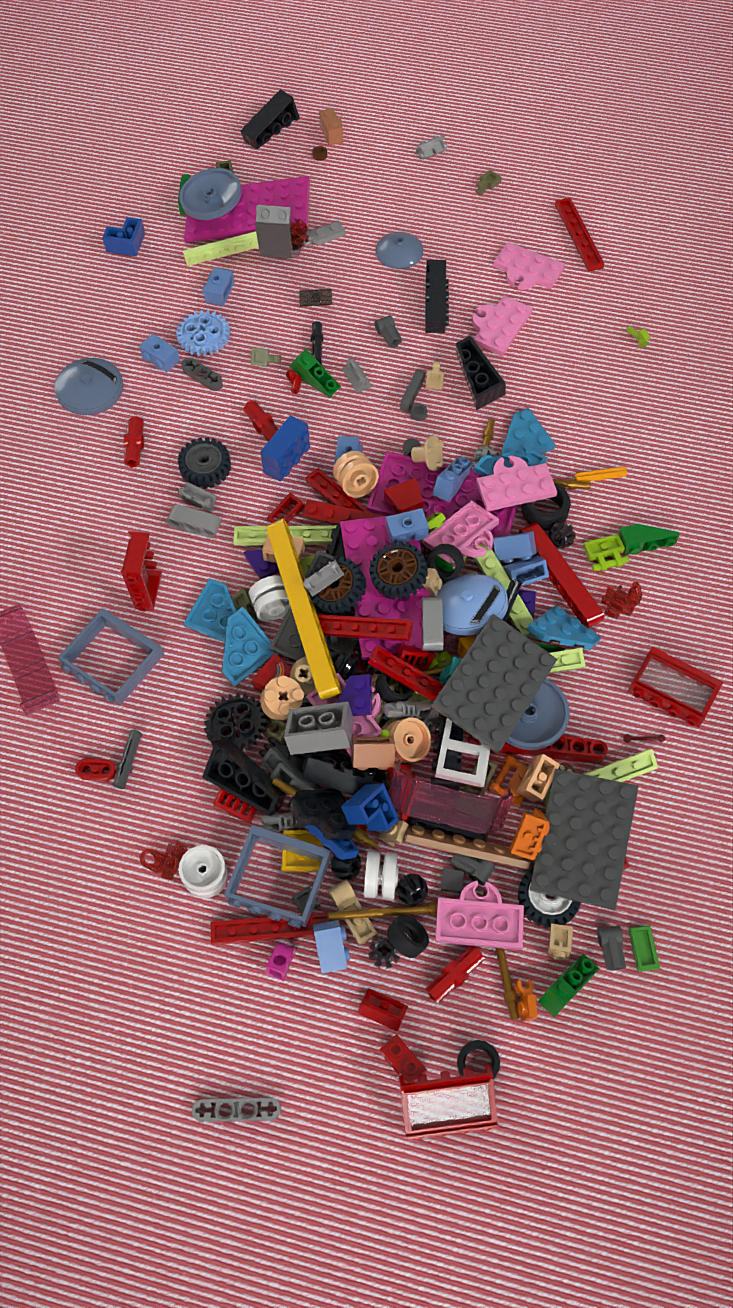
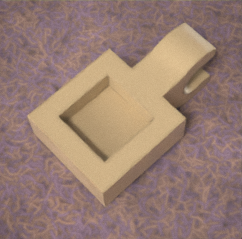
[426,361,444,390]

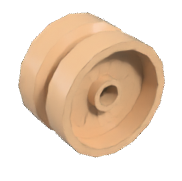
[333,451,379,498]
[382,717,431,764]

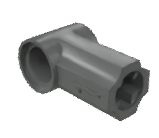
[374,315,402,348]
[450,853,495,886]
[597,925,626,971]

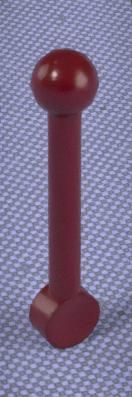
[623,734,666,743]

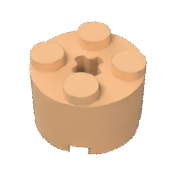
[260,676,304,720]

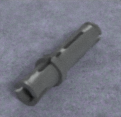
[113,730,142,789]

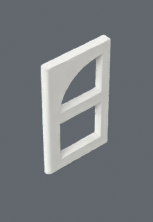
[435,718,490,787]

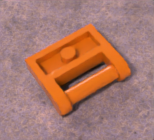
[488,755,529,807]

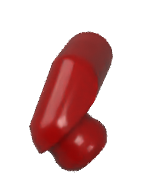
[286,370,302,394]

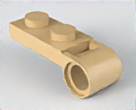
[328,879,378,946]

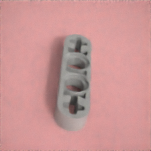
[192,1098,281,1122]

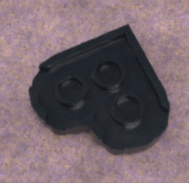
[288,789,357,840]

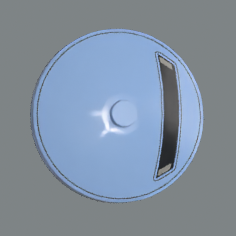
[436,574,508,636]

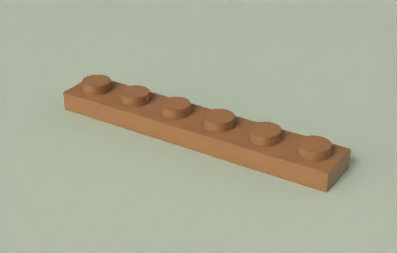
[405,825,530,869]

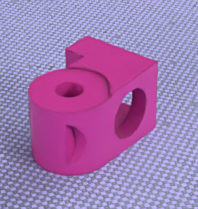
[266,942,295,981]

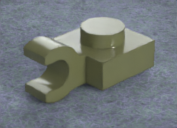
[476,170,502,195]
[251,347,281,367]
[231,587,258,621]

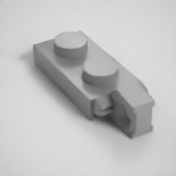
[302,220,346,247]

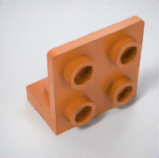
[509,808,550,861]

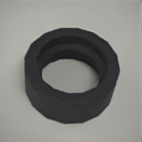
[426,544,464,582]
[375,672,414,703]
[387,915,429,958]
[457,1040,500,1087]

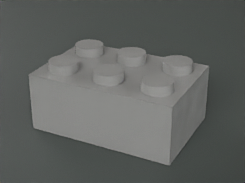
[284,702,354,755]

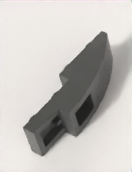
[260,747,323,791]

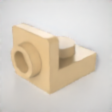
[547,924,573,960]

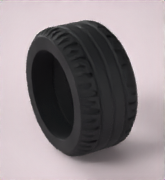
[521,483,571,530]

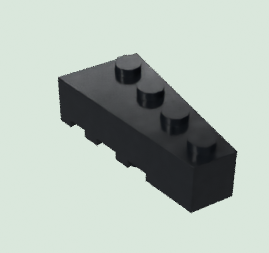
[240,89,300,149]
[425,260,449,333]
[456,336,506,410]
[430,715,464,799]
[202,737,287,816]
[302,751,390,795]

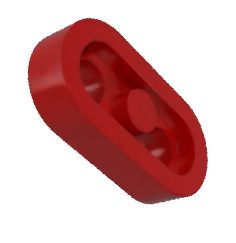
[75,759,116,781]

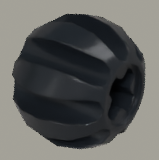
[548,521,576,549]
[331,652,358,680]
[330,854,362,880]
[396,873,428,906]
[368,936,400,969]

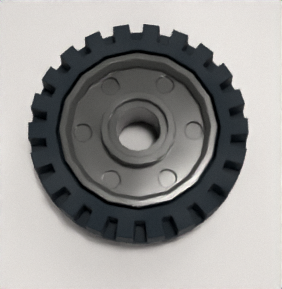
[178,437,231,489]

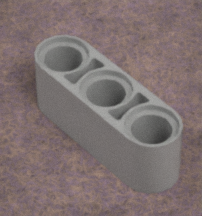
[166,505,221,538]
[422,597,443,651]

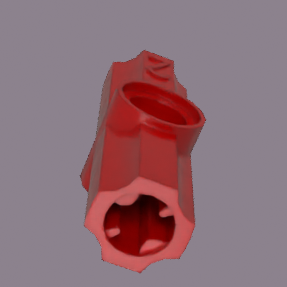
[243,400,278,442]
[124,416,144,468]
[425,946,485,1004]

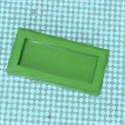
[628,925,660,972]

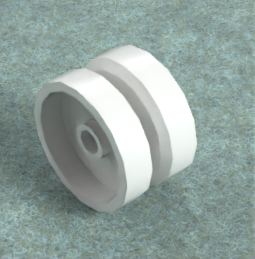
[248,576,290,621]
[179,845,228,898]
[364,851,399,900]

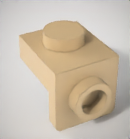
[422,568,442,597]
[378,820,409,847]

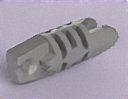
[382,701,431,719]
[261,812,305,832]

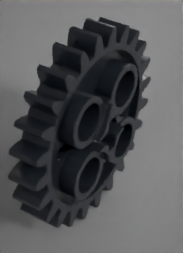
[204,693,268,751]

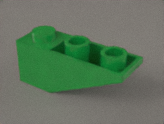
[289,349,341,398]
[618,524,680,555]
[538,953,600,1017]

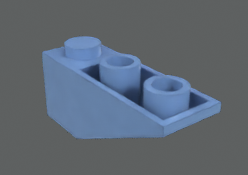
[432,457,474,502]

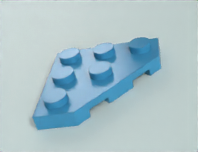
[501,408,555,454]
[473,450,548,477]
[184,578,236,643]
[527,605,601,650]
[222,607,276,687]

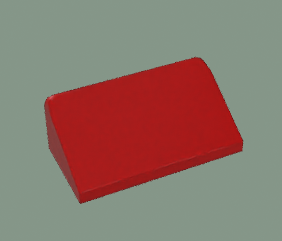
[358,988,408,1031]

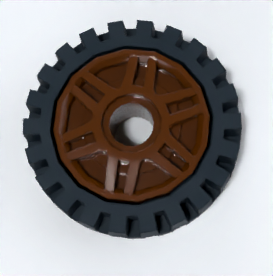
[369,541,428,600]
[308,556,366,615]

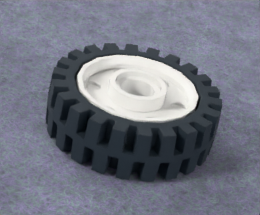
[518,867,581,928]

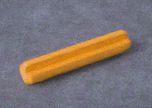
[574,466,627,482]

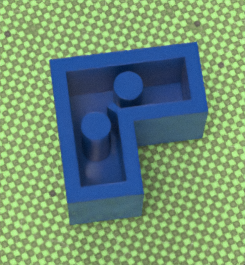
[102,217,145,256]
[341,783,399,831]

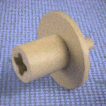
[411,435,444,471]
[290,656,316,695]

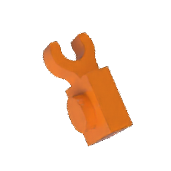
[514,980,538,1022]

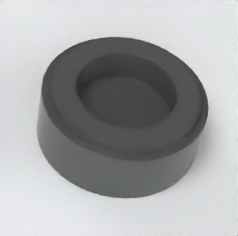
[410,404,428,421]

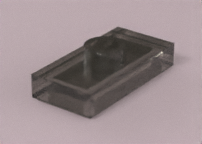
[299,289,332,307]

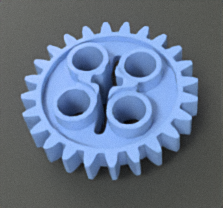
[176,310,231,356]

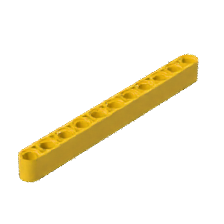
[266,518,342,701]

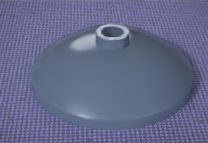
[376,232,423,269]

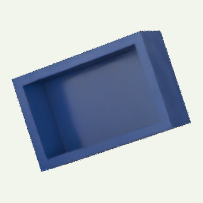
[260,415,310,482]

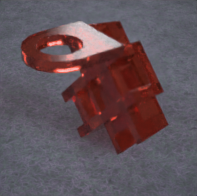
[290,219,309,248]
[601,581,642,620]
[139,840,188,881]

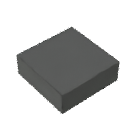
[441,869,464,893]
[292,886,321,914]

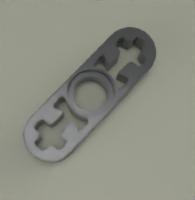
[181,358,223,391]
[400,370,426,412]

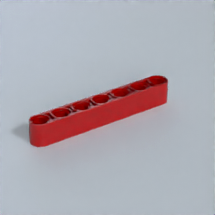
[519,522,605,628]
[468,734,608,764]

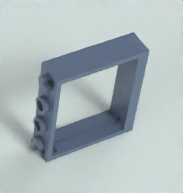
[58,608,164,706]
[224,825,332,928]

